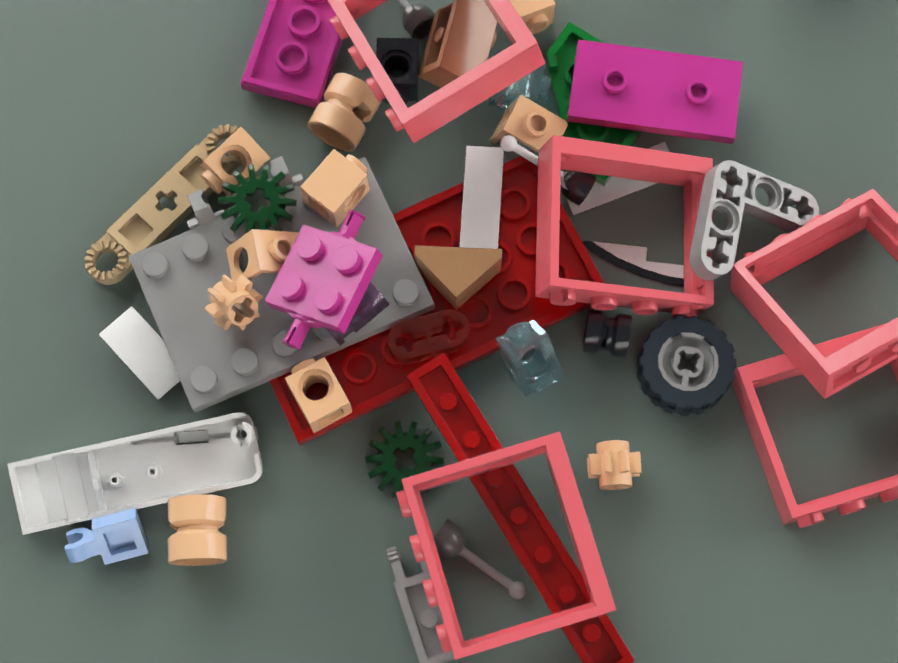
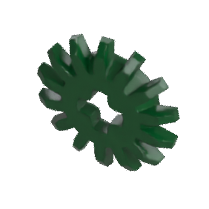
[218,164,297,234]
[365,421,444,498]

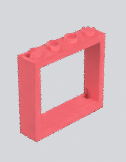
[328,0,546,144]
[535,135,714,318]
[730,189,898,399]
[732,323,898,528]
[396,431,616,660]

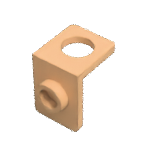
[490,95,568,152]
[226,229,299,283]

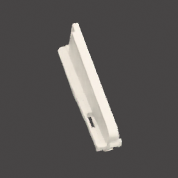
[7,412,263,535]

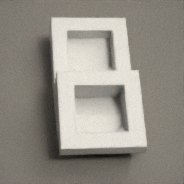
[99,306,180,400]

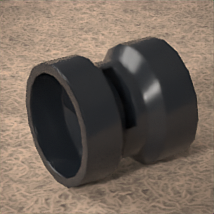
[582,309,632,358]

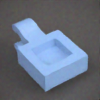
[64,508,149,565]

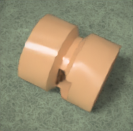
[307,73,382,152]
[168,494,227,566]

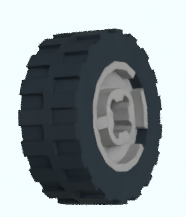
[637,315,737,416]

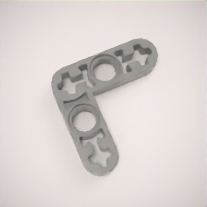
[690,160,819,281]

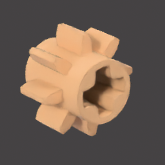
[205,275,263,331]
[587,440,642,490]

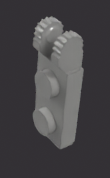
[386,546,455,663]

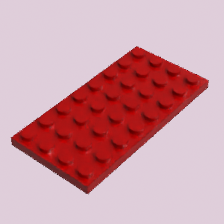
[269,150,604,445]

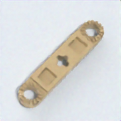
[84,124,241,285]

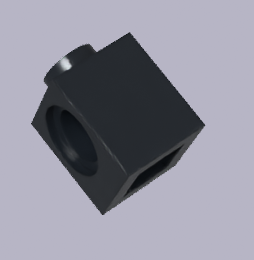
[376,38,419,104]

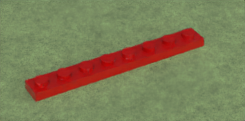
[406,353,635,663]

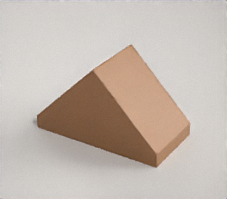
[414,245,502,310]

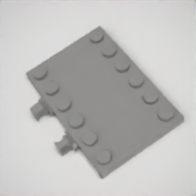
[128,156,435,413]

